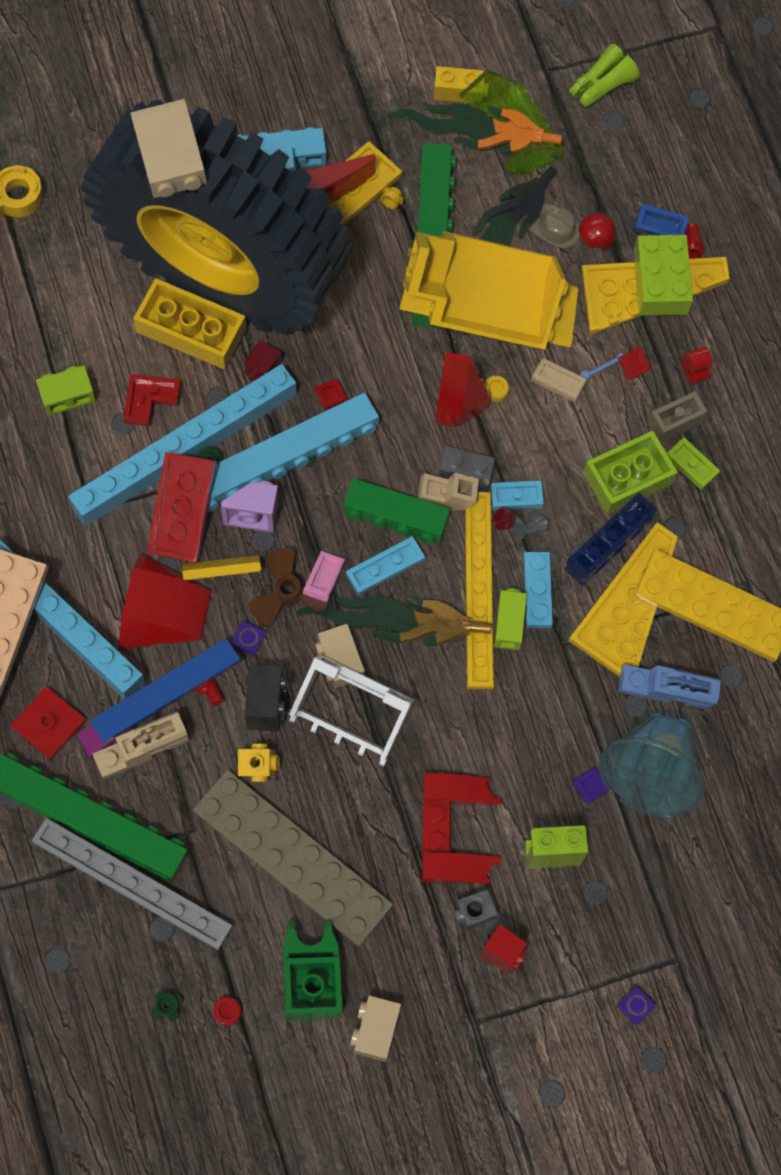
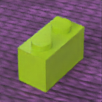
[36,365,96,416]

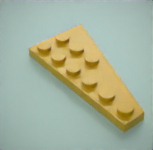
[581,257,730,336]
[569,522,678,677]

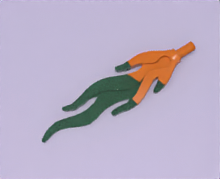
[388,102,563,154]

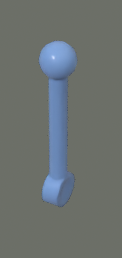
[580,353,624,382]

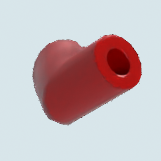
[193,679,224,706]

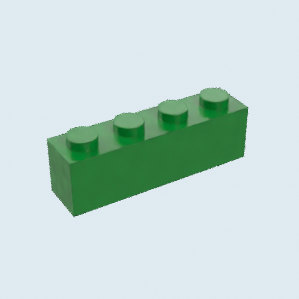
[343,478,450,545]

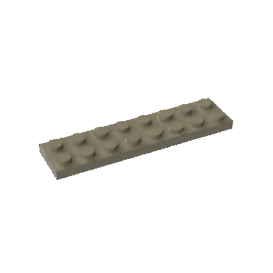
[193,770,393,948]

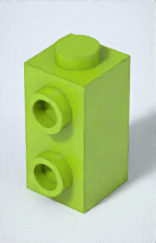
[494,588,527,650]

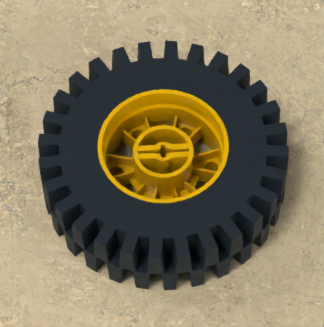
[81,100,352,333]

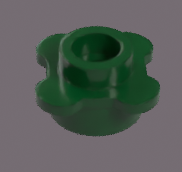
[152,991,182,1021]

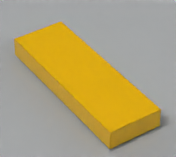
[182,555,261,580]

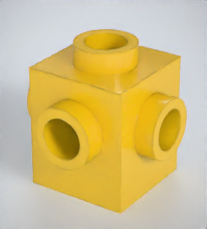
[238,744,280,782]

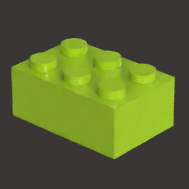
[633,235,693,316]
[583,430,678,515]

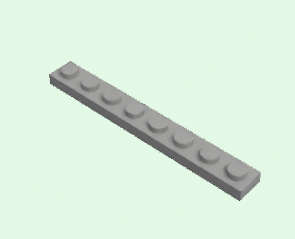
[32,818,232,951]

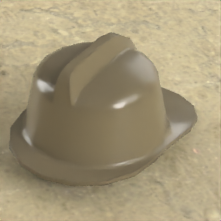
[526,204,580,248]

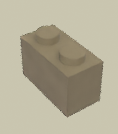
[647,391,708,443]

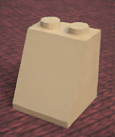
[130,99,207,198]

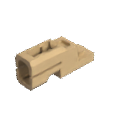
[92,711,189,780]

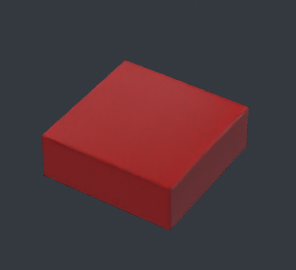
[617,347,651,380]
[314,379,347,412]

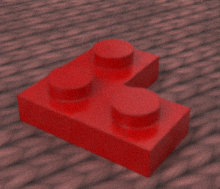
[123,374,181,426]

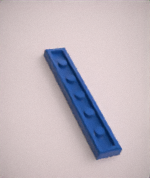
[90,638,241,744]

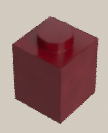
[244,340,282,381]

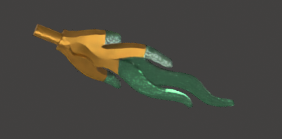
[297,596,492,646]

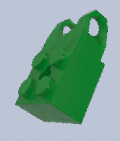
[281,921,342,1021]

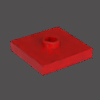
[10,686,86,761]

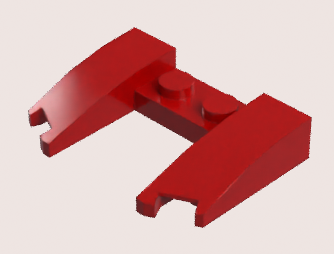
[422,773,501,885]

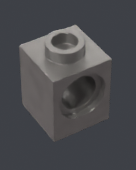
[453,889,498,931]

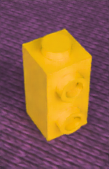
[433,66,487,104]

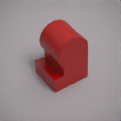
[680,346,713,386]

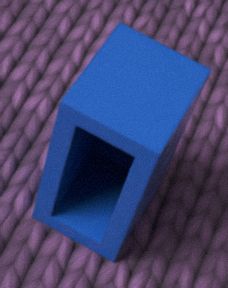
[632,204,689,235]

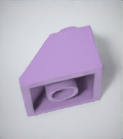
[221,481,279,533]

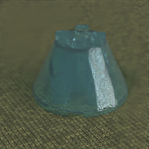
[599,713,705,818]

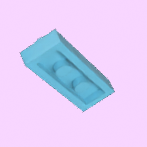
[345,536,425,596]
[523,552,553,628]

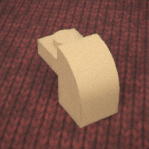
[418,473,479,511]

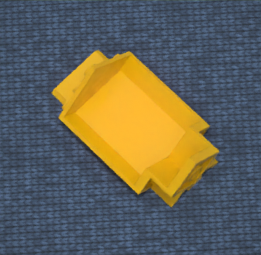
[400,231,578,350]

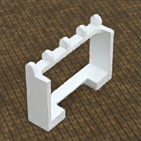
[289,654,415,767]

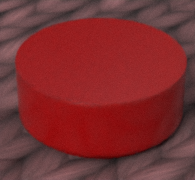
[213,997,241,1026]

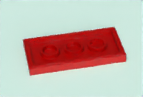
[147,452,217,563]

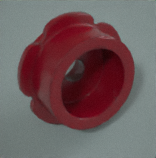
[492,506,515,530]

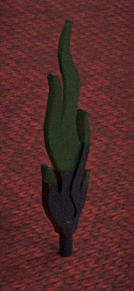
[472,166,557,246]

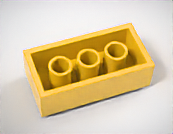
[133,278,246,370]

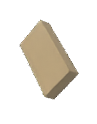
[531,358,587,402]

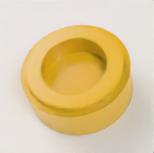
[484,376,509,402]

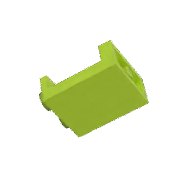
[525,826,588,869]

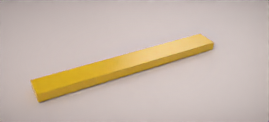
[465,492,494,689]

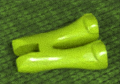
[569,44,640,108]

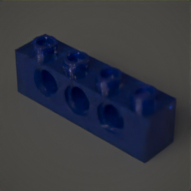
[565,493,657,587]

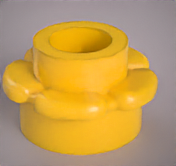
[380,187,403,209]

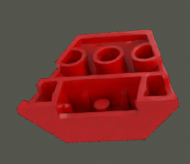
[118,553,211,651]

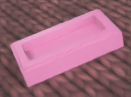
[303,551,345,602]

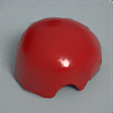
[578,213,617,250]

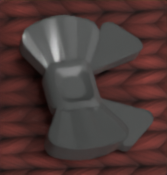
[513,512,548,539]

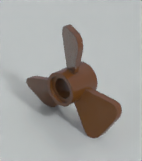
[249,547,331,627]

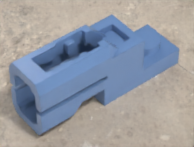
[618,665,721,709]

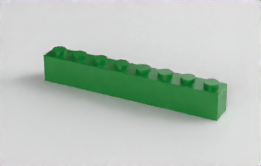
[411,143,456,329]
[0,753,189,883]

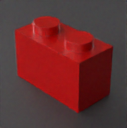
[480,924,528,974]

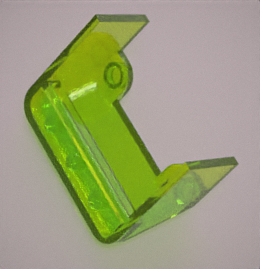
[459,69,565,175]

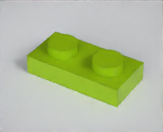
[667,437,720,491]

